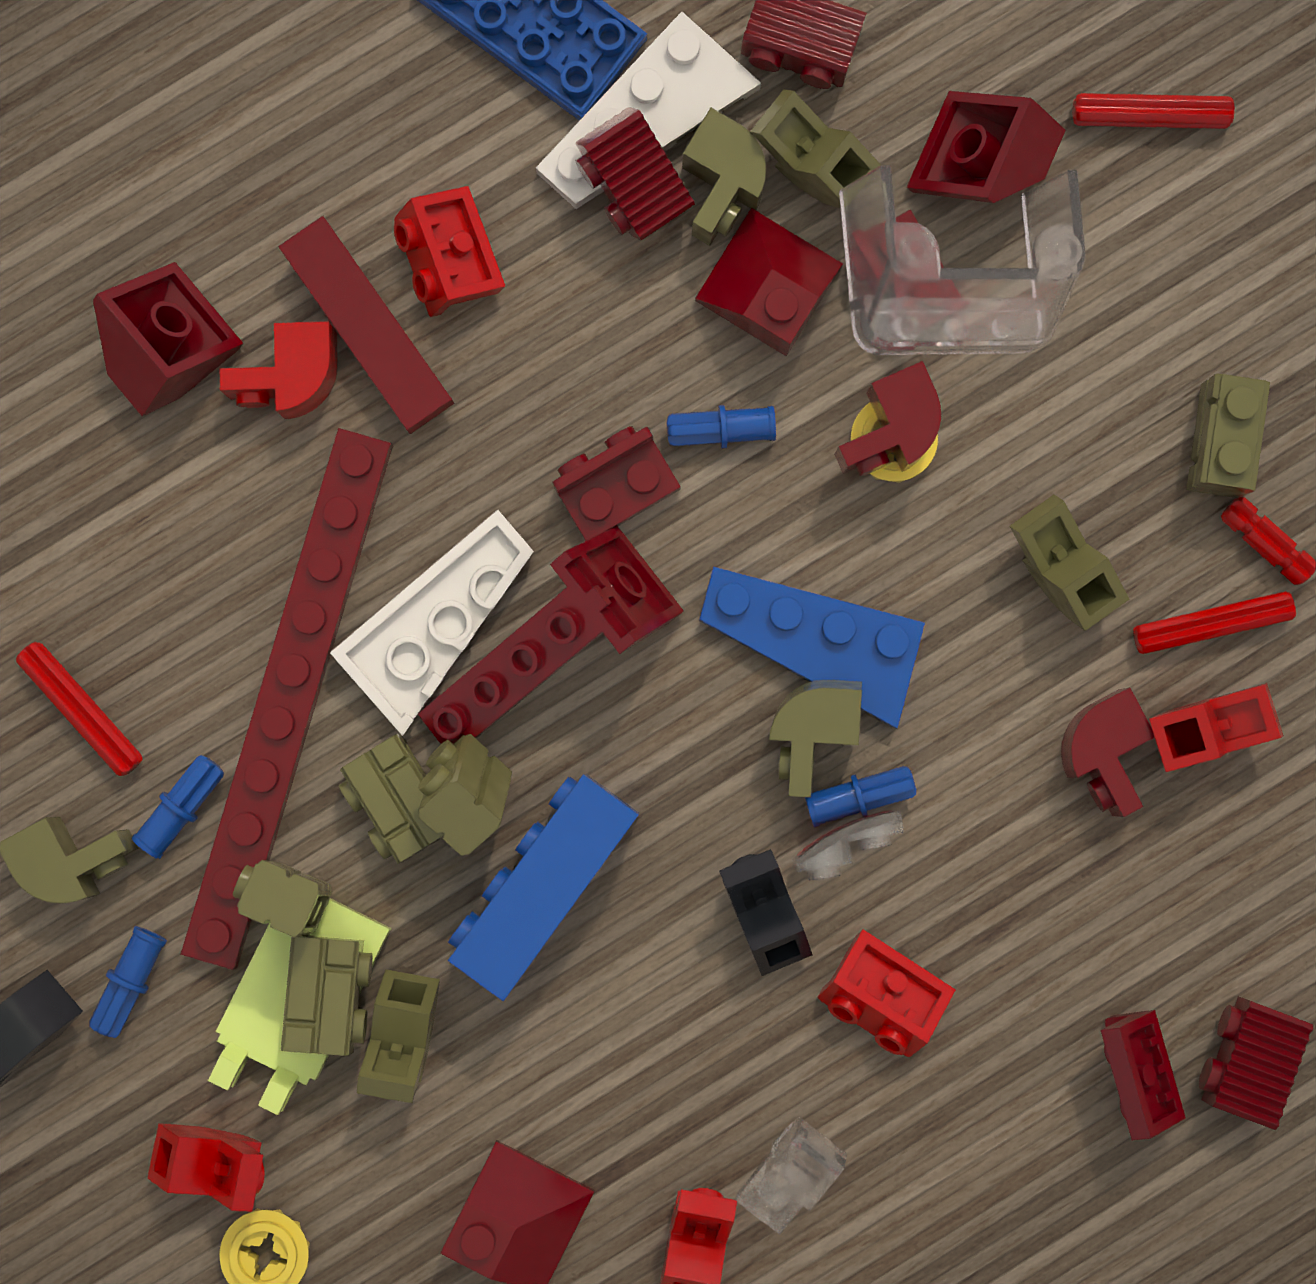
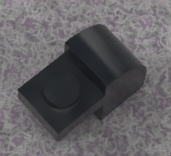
[719,849,813,976]
[0,970,83,1087]

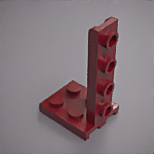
[418,526,684,744]

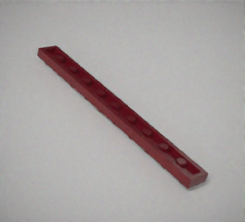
[180,428,393,970]

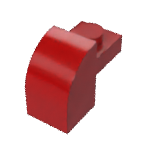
[219,321,338,419]
[1149,683,1284,772]
[147,1123,265,1212]
[660,1188,737,1284]

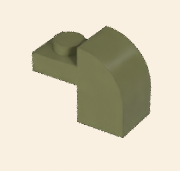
[750,89,884,211]
[682,107,766,246]
[1009,495,1130,631]
[769,680,862,798]
[0,817,139,903]
[357,970,440,1103]

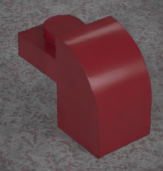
[834,361,941,476]
[1061,687,1155,817]

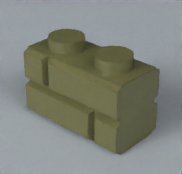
[1186,374,1270,498]
[339,734,444,864]
[418,734,512,856]
[233,860,333,938]
[281,936,373,1056]

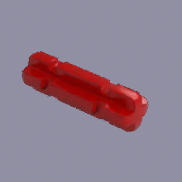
[1221,497,1316,585]

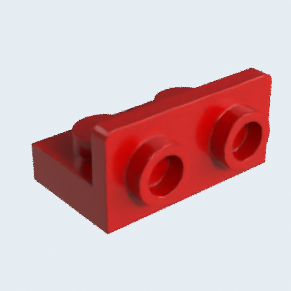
[394,186,505,317]
[817,929,956,1057]

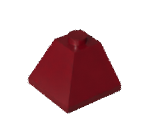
[906,91,1066,203]
[695,208,843,356]
[93,262,244,416]
[440,1140,595,1284]

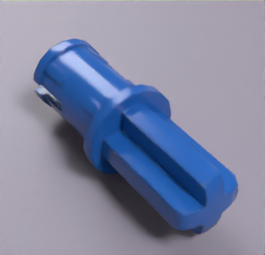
[667,405,776,449]
[131,755,224,859]
[805,766,916,827]
[89,926,167,1038]

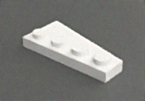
[536,12,761,209]
[330,510,534,736]

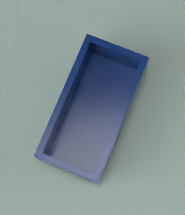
[448,774,639,1001]

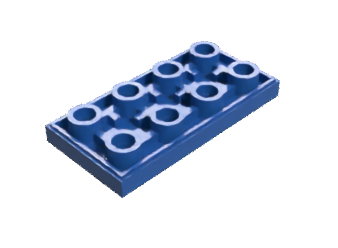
[417,0,647,121]

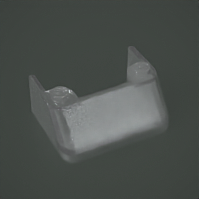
[839,165,1086,355]

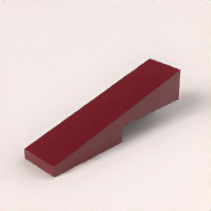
[278,216,455,434]

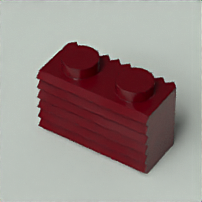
[741,0,866,89]
[575,107,695,241]
[1199,996,1313,1130]

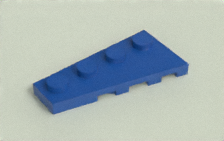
[699,567,925,729]

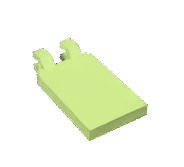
[208,898,392,1115]

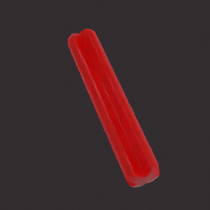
[1072,93,1235,129]
[1133,591,1296,654]
[16,642,143,776]

